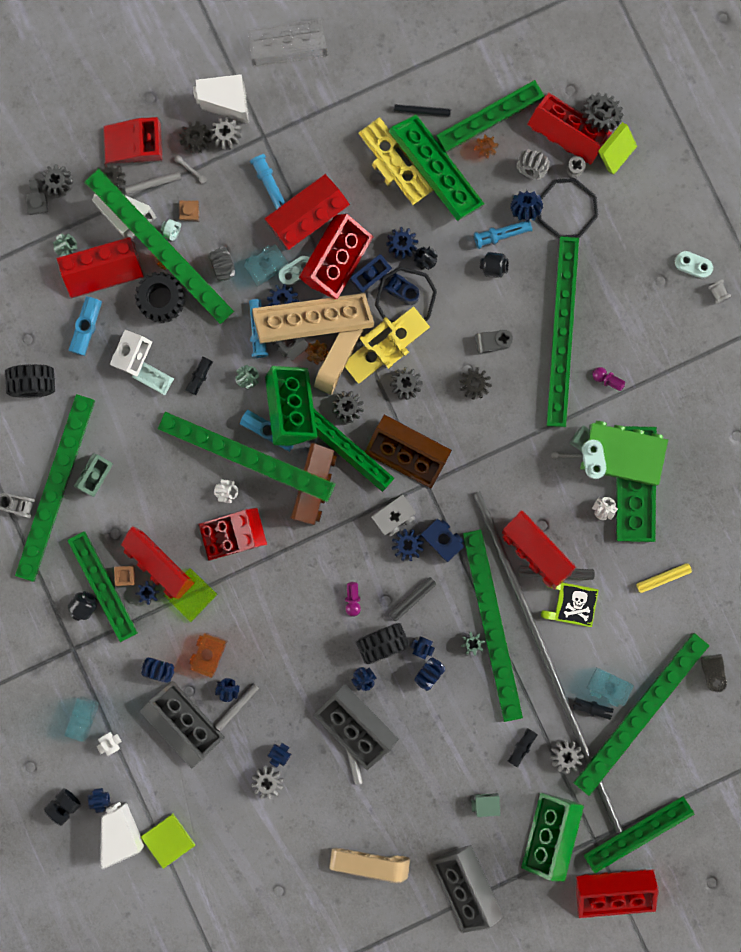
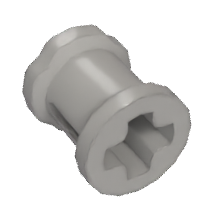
[566,156,586,178]
[707,279,732,304]

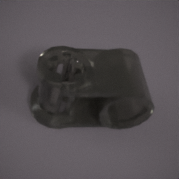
[701,654,727,692]

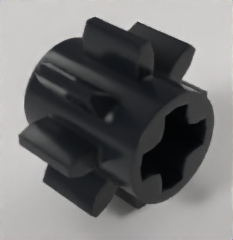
[414,246,438,270]

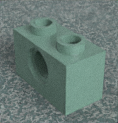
[74,453,113,497]

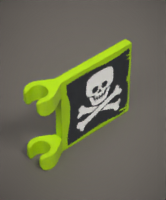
[541,583,599,627]

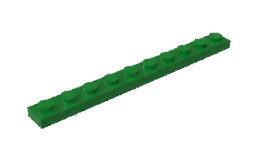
[85,169,234,324]
[546,237,579,428]
[15,394,96,582]
[158,412,335,502]
[462,529,523,722]
[573,633,710,796]

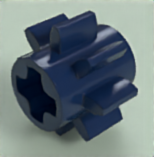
[135,581,161,605]
[411,636,435,659]
[351,667,377,691]
[215,678,240,702]
[268,743,291,768]
[88,788,110,813]

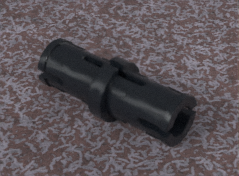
[185,356,213,396]
[573,697,614,720]
[507,728,538,768]

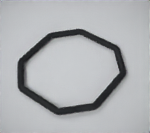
[538,178,598,238]
[375,267,437,323]

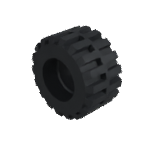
[135,272,185,323]
[5,364,55,398]
[356,623,410,664]

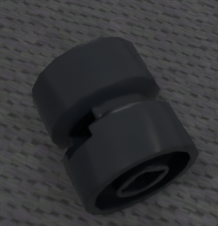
[44,788,81,826]

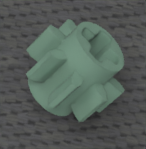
[53,234,78,257]
[235,364,259,390]
[461,632,485,656]

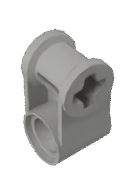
[0,493,35,518]

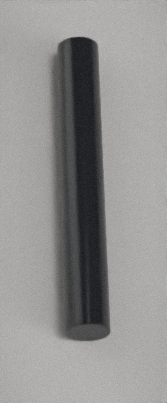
[394,104,451,117]

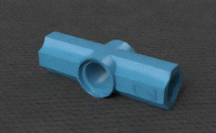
[68,296,102,356]
[239,410,294,452]

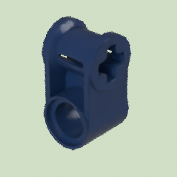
[383,273,419,305]

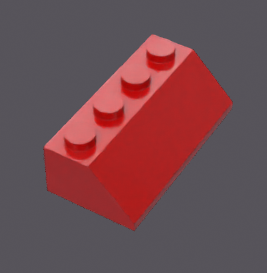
[527,93,612,165]
[264,174,350,250]
[298,214,374,299]
[57,237,144,299]
[502,510,576,590]
[121,526,195,600]
[576,869,659,918]

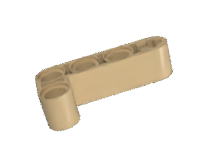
[314,329,364,395]
[329,848,410,882]

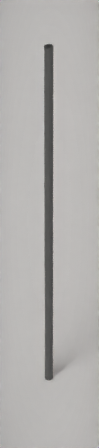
[473,491,623,833]

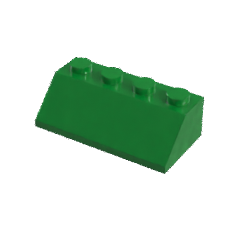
[265,366,317,446]
[521,792,584,882]

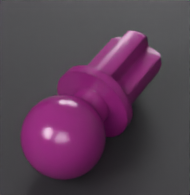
[592,367,626,391]
[345,582,361,617]

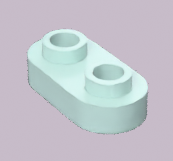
[161,219,181,241]
[675,251,713,278]
[279,256,310,286]
[582,440,606,479]

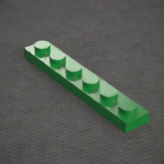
[436,80,544,153]
[314,409,395,492]
[67,531,138,642]
[583,796,695,874]

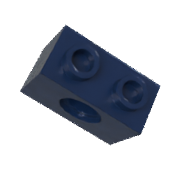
[350,254,392,293]
[421,518,464,562]

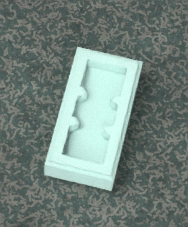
[132,362,174,395]

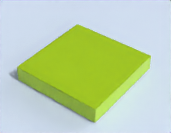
[598,122,637,175]
[141,813,195,869]

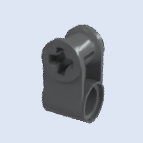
[475,330,513,354]

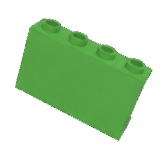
[580,421,668,486]

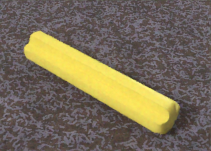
[636,563,692,593]

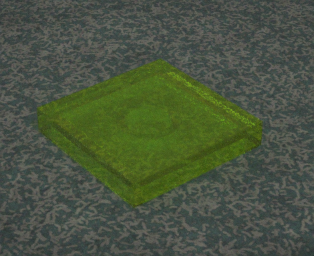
[163,568,218,622]

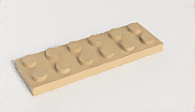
[252,293,374,343]

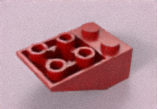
[104,117,162,164]
[199,508,267,561]

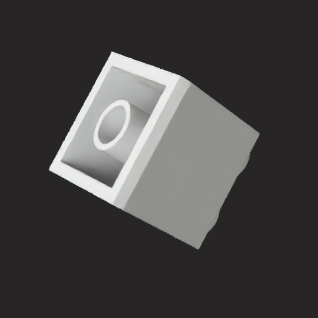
[193,75,249,124]
[92,194,156,238]
[101,802,145,869]

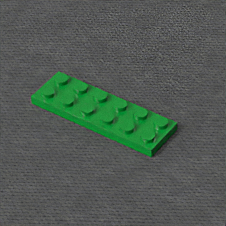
[389,114,485,221]
[616,426,657,542]

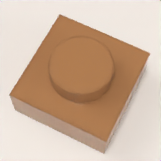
[179,201,199,221]
[114,566,135,586]

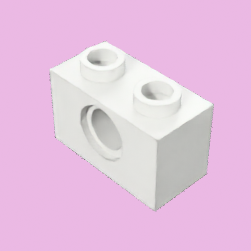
[110,330,152,376]

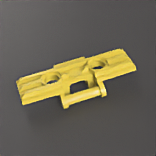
[358,117,434,205]
[345,307,430,384]

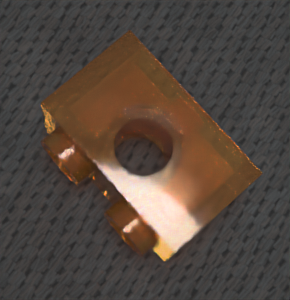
[189,632,228,678]

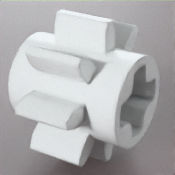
[214,479,238,503]
[592,497,618,520]
[96,732,122,756]

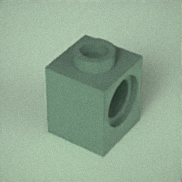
[569,425,590,452]
[471,793,500,817]

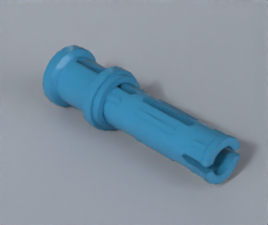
[250,154,285,209]
[474,220,532,249]
[249,299,269,358]

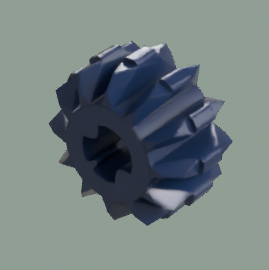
[511,190,543,222]
[386,227,418,260]
[267,284,299,306]
[392,529,424,561]
[141,657,175,683]
[415,657,445,691]

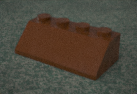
[365,414,452,489]
[291,443,337,525]

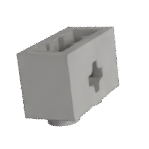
[371,495,416,537]

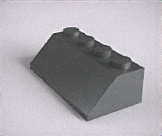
[139,681,225,769]
[313,684,399,770]
[431,845,504,933]

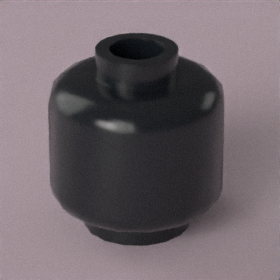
[480,252,509,278]
[68,591,97,621]

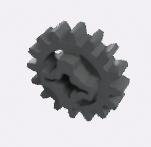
[581,92,623,133]

